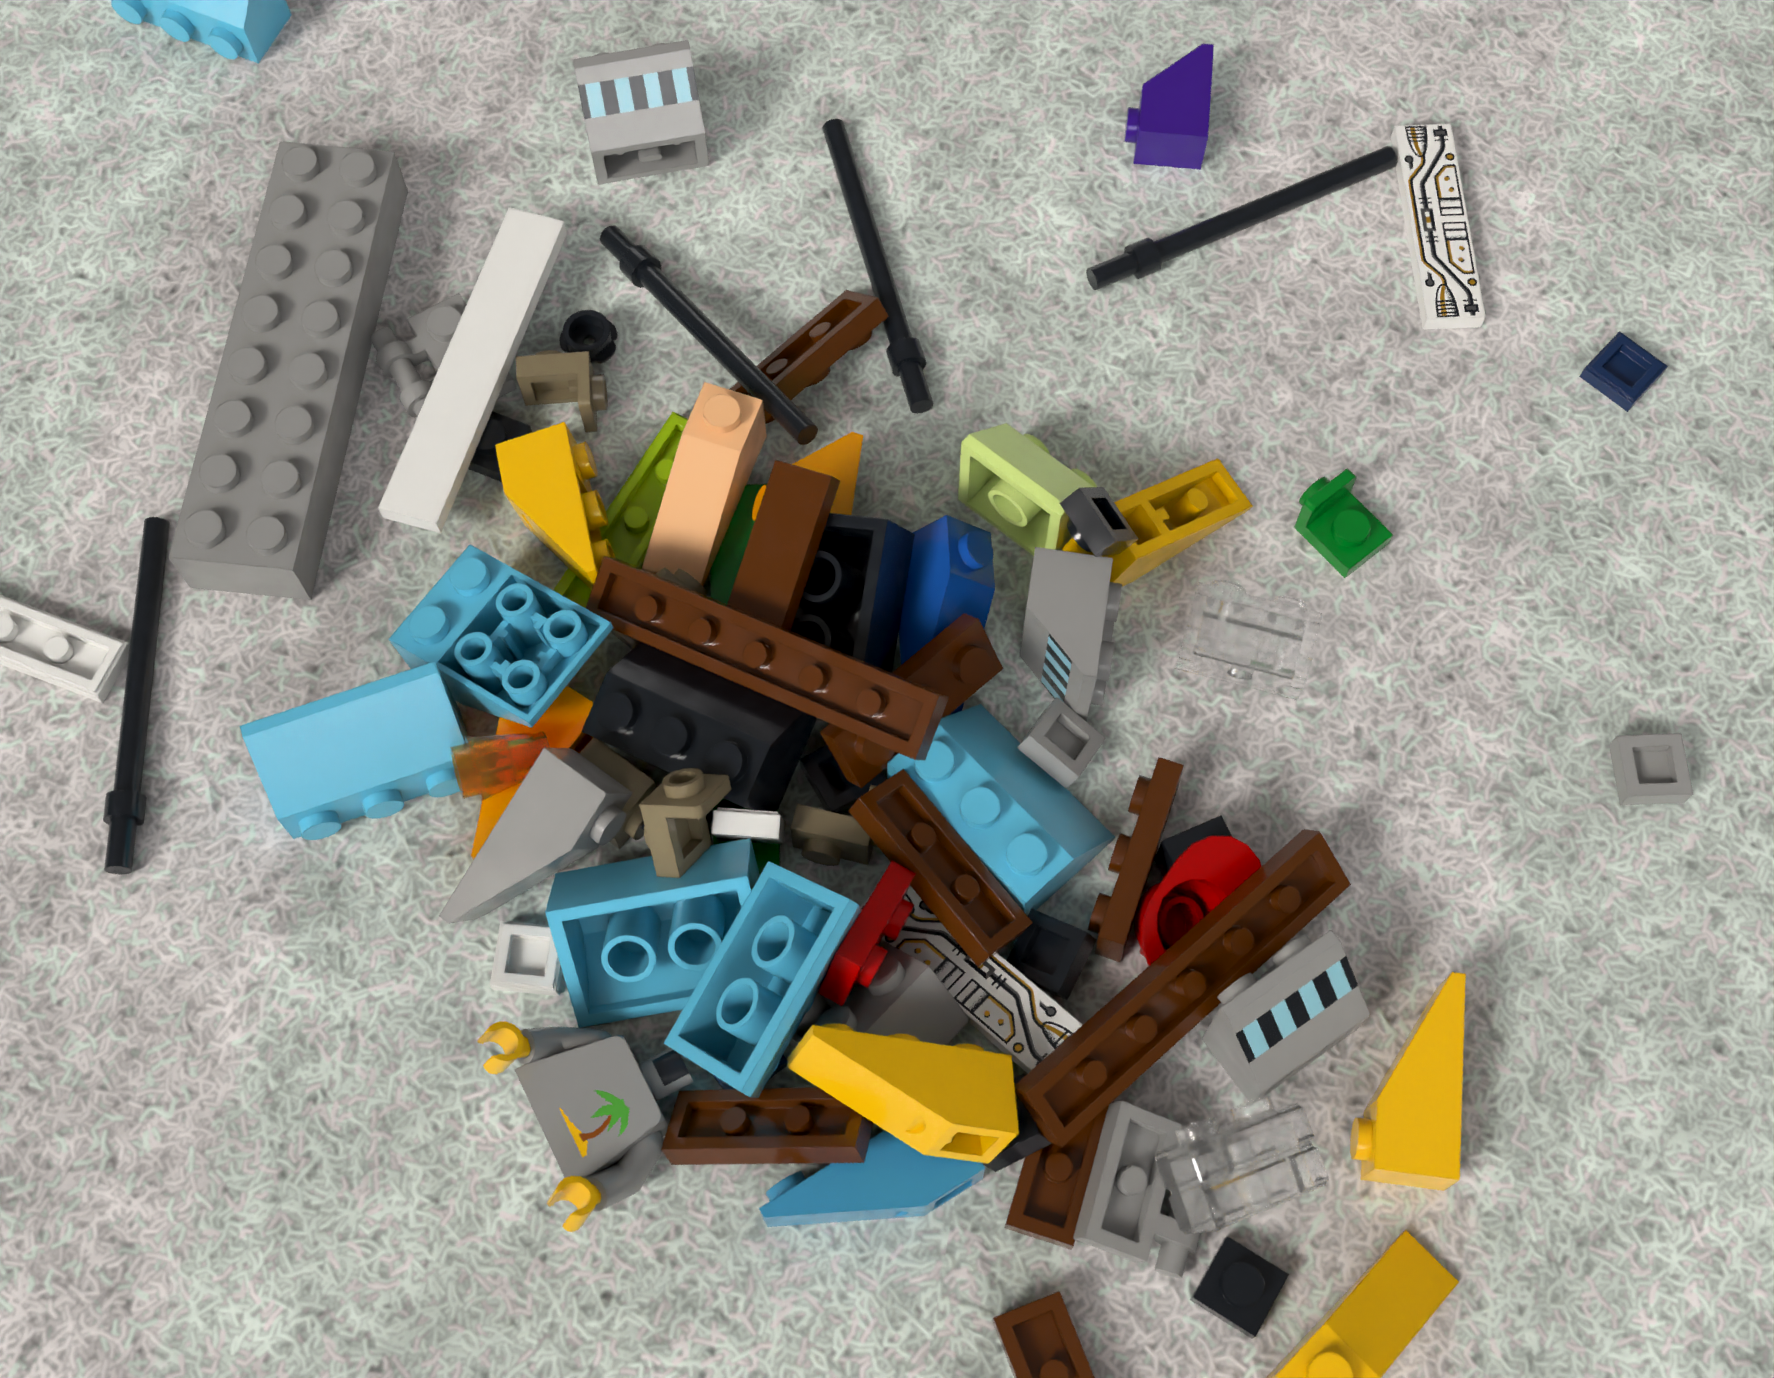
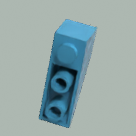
[759,1130,985,1227]

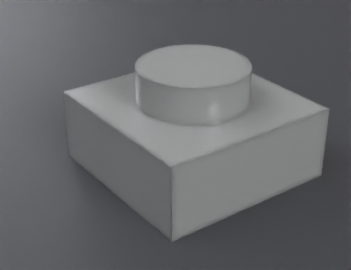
[1017,697,1106,789]
[1609,733,1693,805]

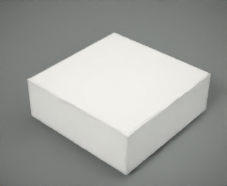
[711,807,786,845]
[490,921,562,996]

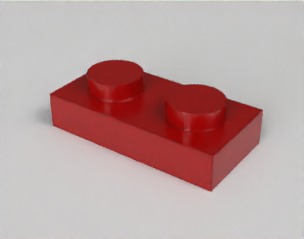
[818,861,916,1006]

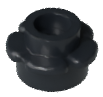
[559,310,618,363]

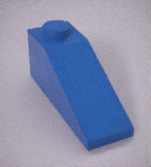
[899,515,995,716]

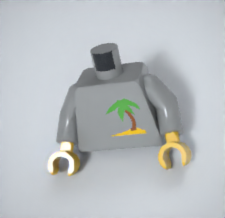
[477,1021,693,1232]

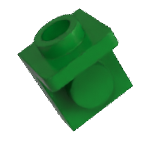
[1294,468,1393,578]

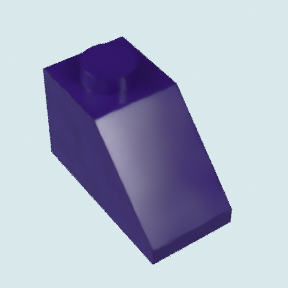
[1124,44,1214,170]

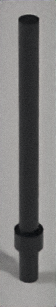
[822,119,933,413]
[1086,146,1397,290]
[600,225,818,445]
[103,517,170,875]

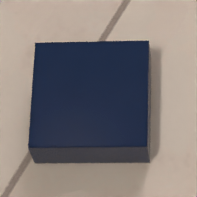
[1579,331,1668,412]

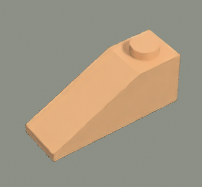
[642,382,767,586]

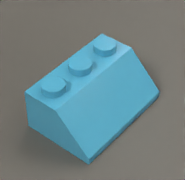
[111,0,291,64]
[240,661,481,840]
[887,704,1115,916]
[545,838,760,1028]
[664,861,861,1098]

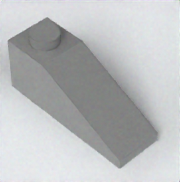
[439,748,633,924]

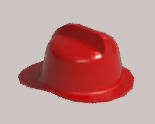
[1134,835,1261,966]

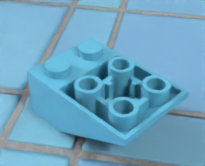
[388,545,614,728]

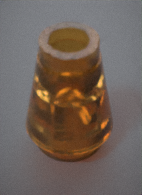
[450,731,550,801]

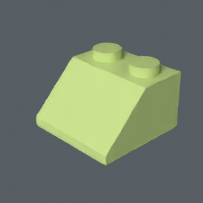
[958,423,1097,556]

